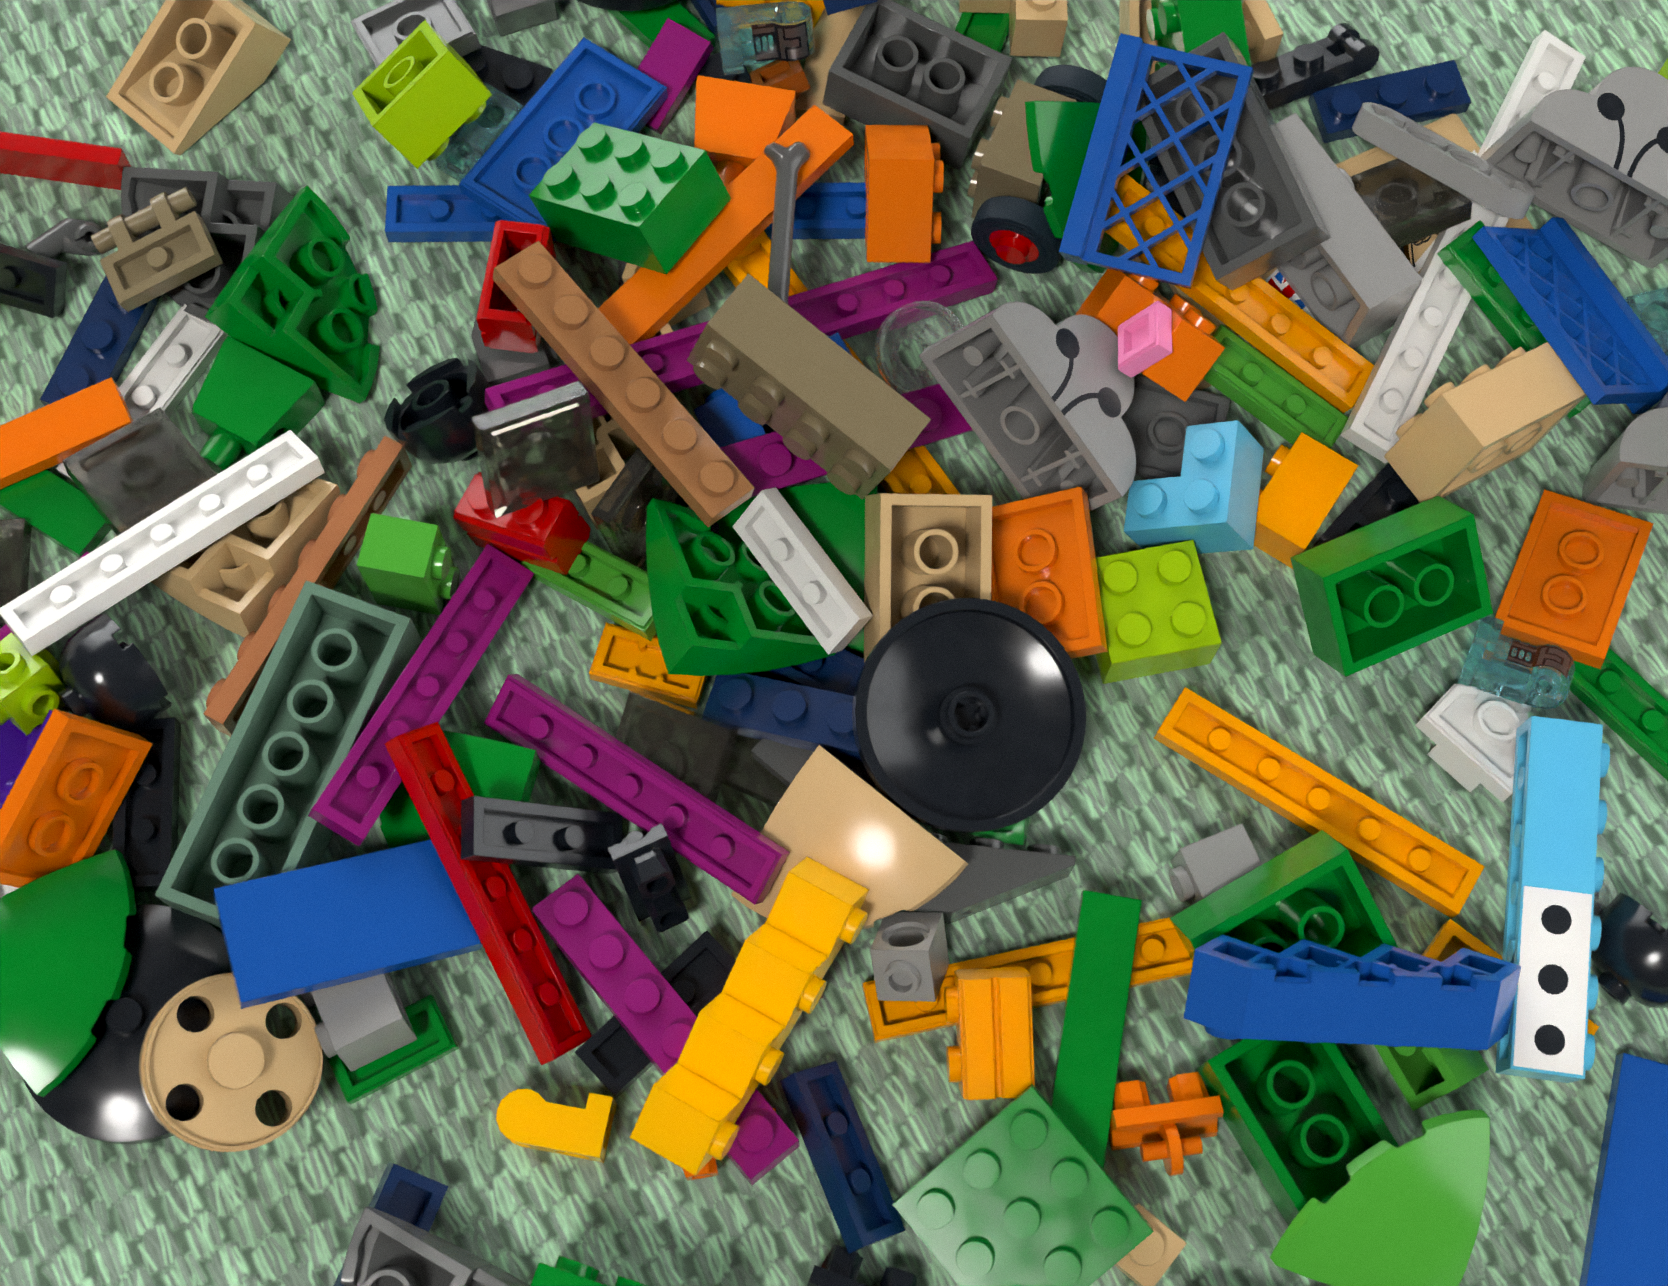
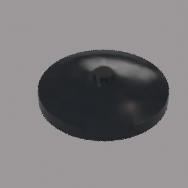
[852,598,1086,833]
[23,904,232,1144]

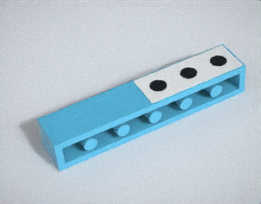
[1495,716,1610,1083]

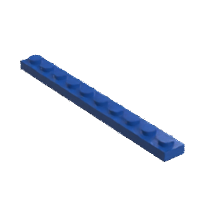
[385,182,866,242]

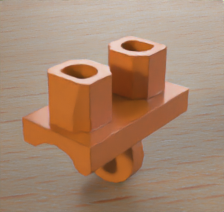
[1108,1072,1224,1176]

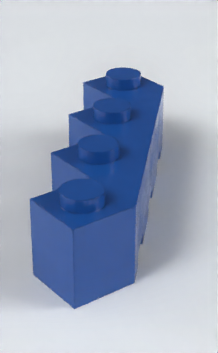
[1184,934,1521,1051]

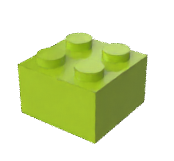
[352,20,492,169]
[1095,540,1222,684]

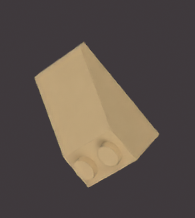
[106,0,291,155]

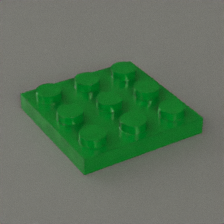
[893,1084,1153,1286]

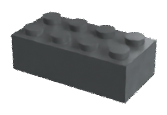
[1139,32,1331,291]

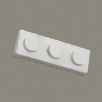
[732,487,873,655]

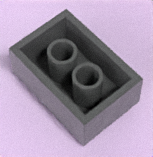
[823,0,1012,170]

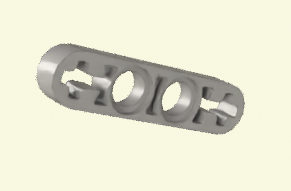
[1352,102,1536,219]

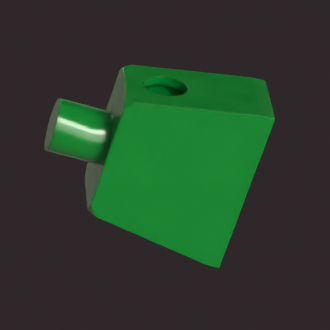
[192,336,325,473]

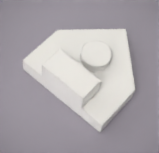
[1415,684,1531,803]

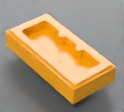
[589,622,708,709]

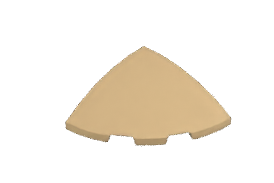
[114,478,340,638]
[731,745,968,930]

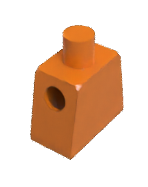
[694,75,796,188]

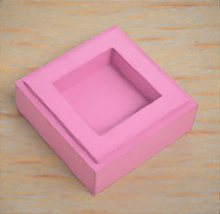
[1118,301,1172,378]

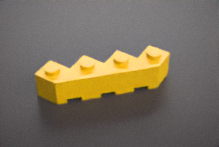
[630,857,869,1176]

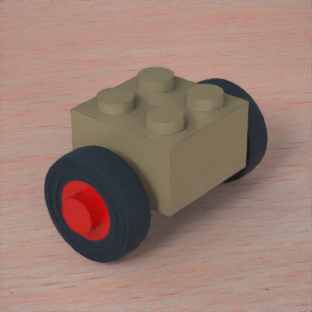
[967,65,1107,274]

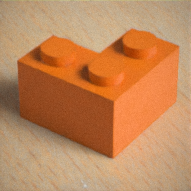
[864,125,944,263]
[1075,269,1225,402]

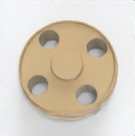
[139,973,323,1152]

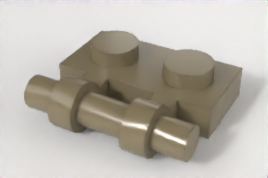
[91,187,223,312]

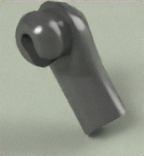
[25,218,103,259]

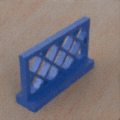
[1059,33,1254,289]
[1472,217,1668,414]

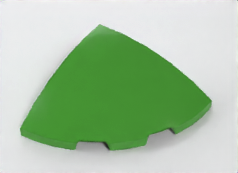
[1270,1110,1490,1286]

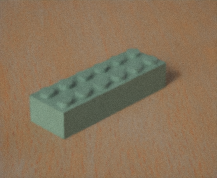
[155,580,422,928]

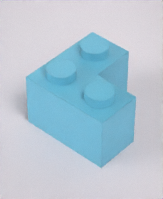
[1124,420,1264,554]

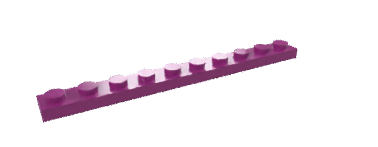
[485,240,998,445]

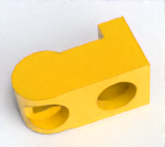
[496,1089,617,1163]

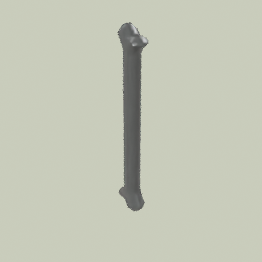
[764,142,811,304]

